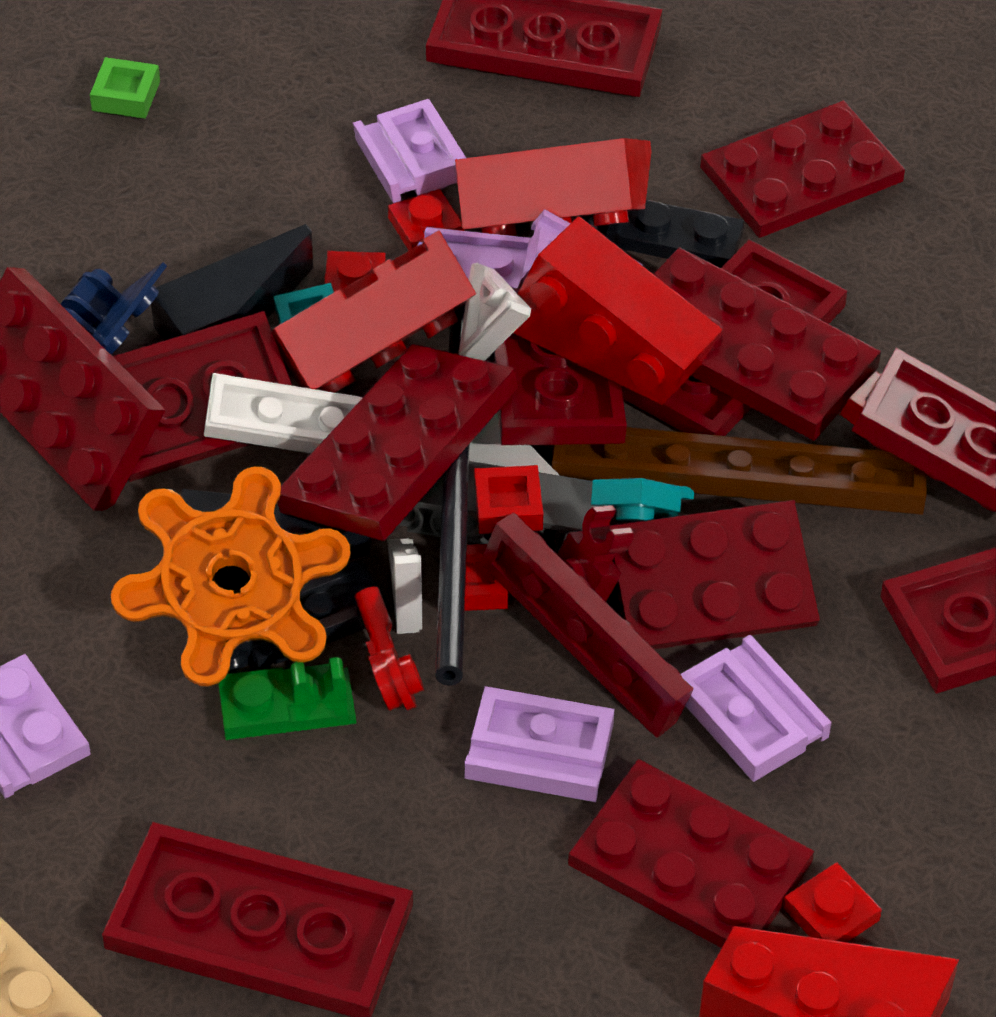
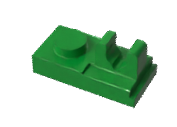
[218,657,356,740]

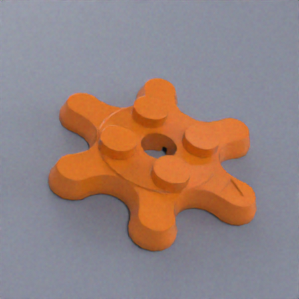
[111,467,351,687]

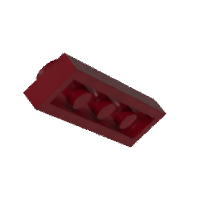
[480,513,694,738]

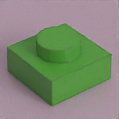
[90,57,160,119]

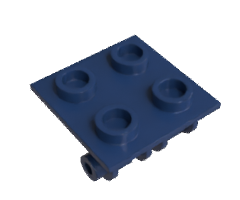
[61,262,167,354]

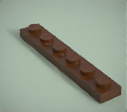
[552,427,926,515]

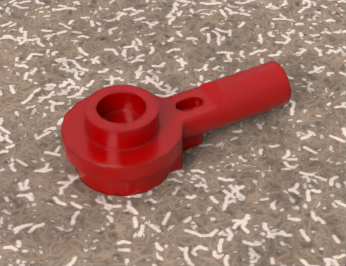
[355,587,424,711]

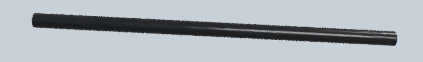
[435,303,470,686]

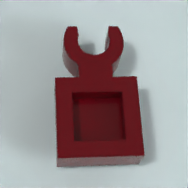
[557,505,634,602]

